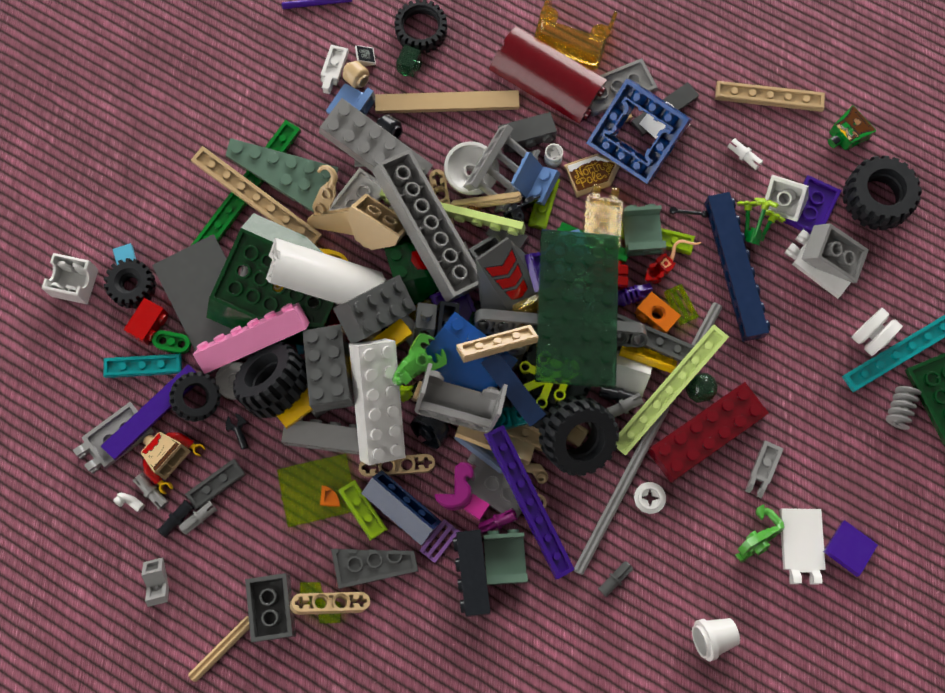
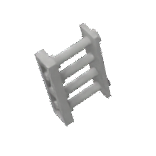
[463,124,541,213]

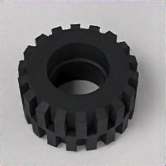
[169,372,221,422]

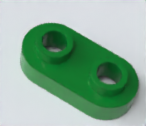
[152,330,192,354]

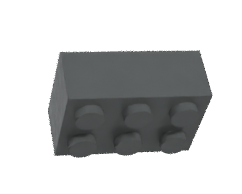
[245,573,296,642]

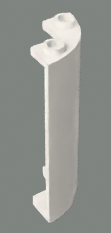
[266,238,387,304]

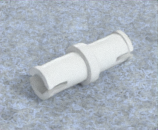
[727,138,763,170]

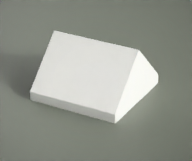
[765,175,809,222]
[605,350,652,398]

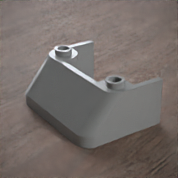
[414,363,508,433]

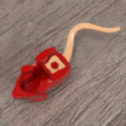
[644,240,701,284]

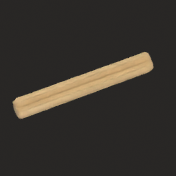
[451,191,522,209]
[188,616,250,682]

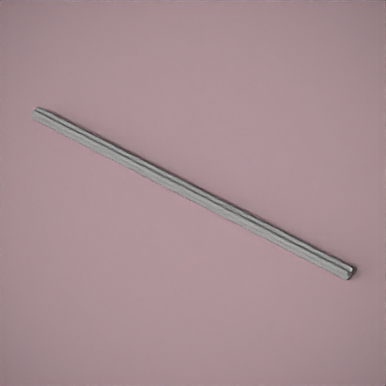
[574,302,722,575]

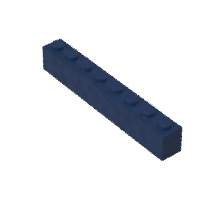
[705,192,770,342]

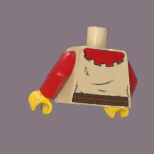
[141,432,205,494]

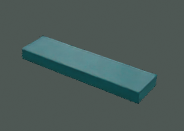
[103,354,182,378]

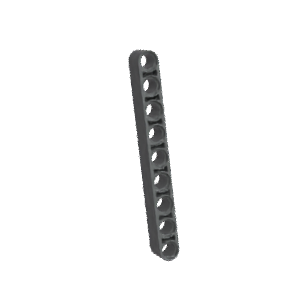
[474,309,648,348]

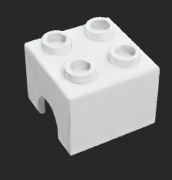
[41,253,99,305]

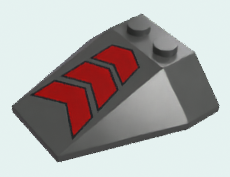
[475,237,548,324]

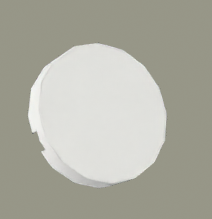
[215,362,243,400]

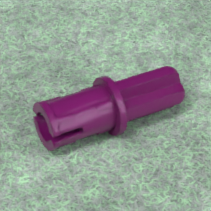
[478,508,518,534]

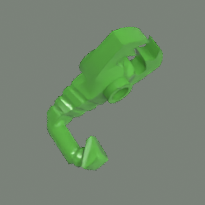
[392,333,447,386]
[735,504,784,563]

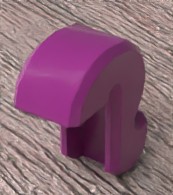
[434,462,475,511]

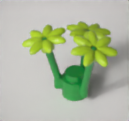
[737,198,785,245]

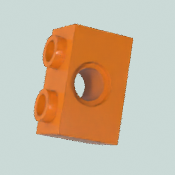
[635,291,681,334]

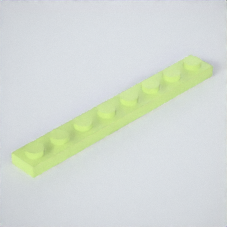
[380,189,526,236]
[616,324,729,456]

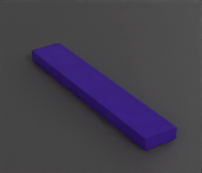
[101,365,196,461]

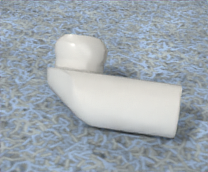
[113,492,145,513]

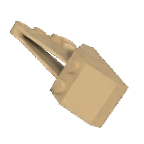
[307,165,407,250]

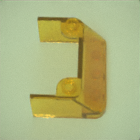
[534,0,618,70]

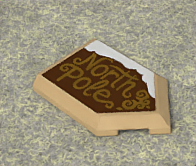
[564,153,620,198]

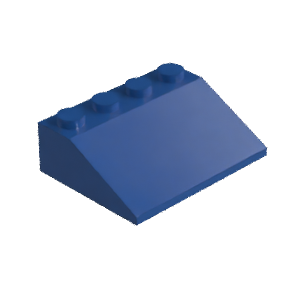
[426,312,518,392]

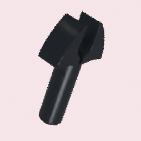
[226,413,248,450]

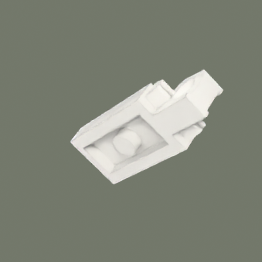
[321,45,349,94]

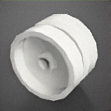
[851,307,903,356]

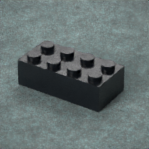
[453,529,490,617]

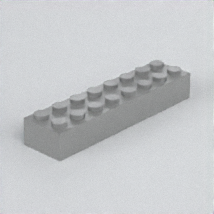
[372,149,479,302]

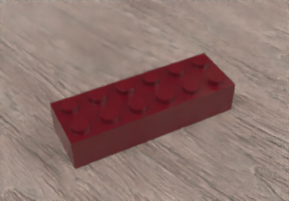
[647,382,769,483]

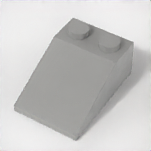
[802,223,869,283]

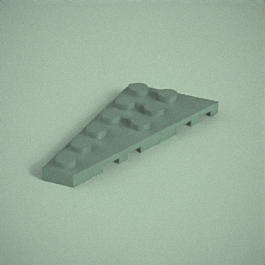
[225,138,338,213]

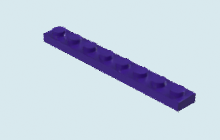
[484,425,575,579]

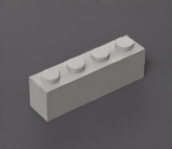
[281,418,359,455]

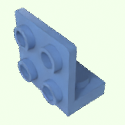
[326,83,375,115]
[511,152,560,206]

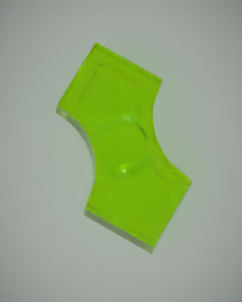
[300,582,341,624]

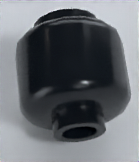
[376,115,403,139]

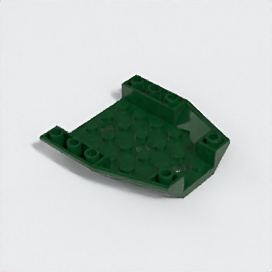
[206,213,335,345]

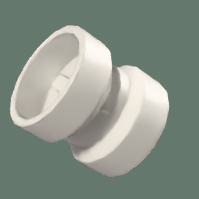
[544,143,563,168]

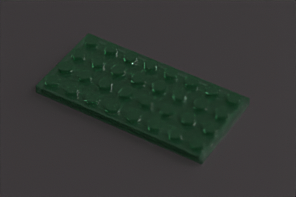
[535,229,619,388]

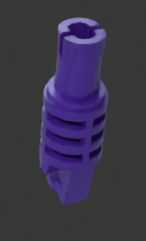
[601,283,653,309]

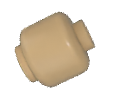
[343,61,369,88]

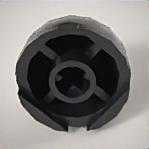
[410,414,450,449]

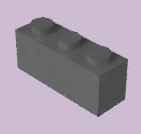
[498,112,557,153]

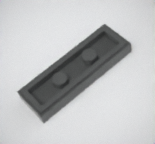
[185,459,246,511]

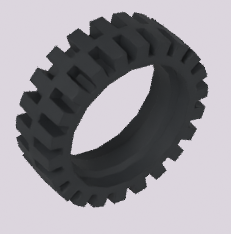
[395,0,447,54]

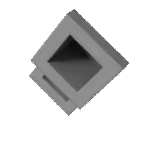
[141,557,169,607]

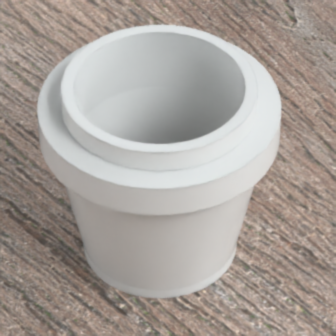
[692,618,740,661]

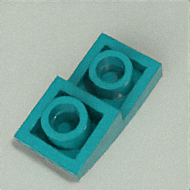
[493,407,527,430]

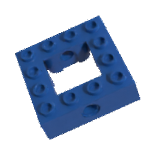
[586,79,692,184]

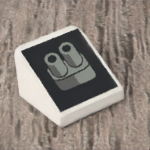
[355,45,376,67]

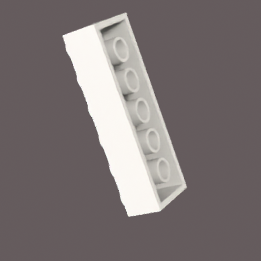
[349,338,406,465]

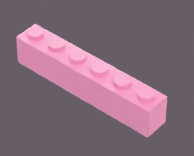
[193,302,310,374]

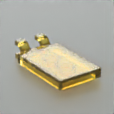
[582,184,624,251]

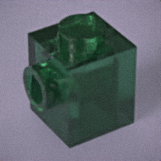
[396,45,422,77]

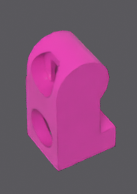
[463,494,490,521]

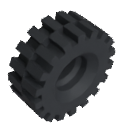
[104,258,156,309]

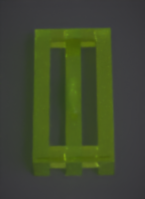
[664,284,699,326]

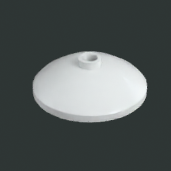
[444,141,499,196]

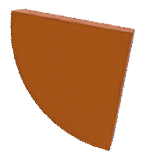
[320,485,340,507]

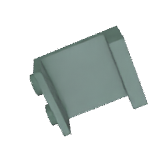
[622,204,666,256]
[484,529,528,586]

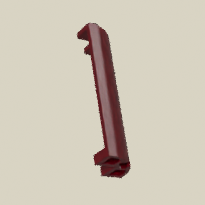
[489,26,607,124]

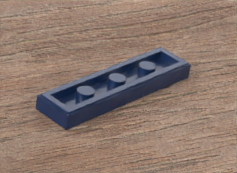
[481,353,546,427]

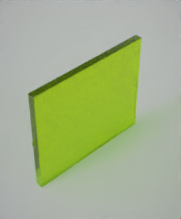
[277,453,353,528]

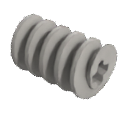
[886,386,921,430]

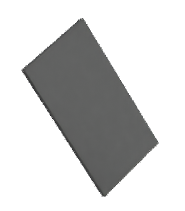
[152,234,232,374]

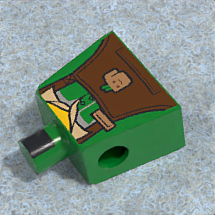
[828,105,876,150]

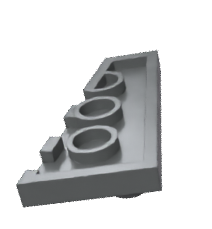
[331,549,418,589]

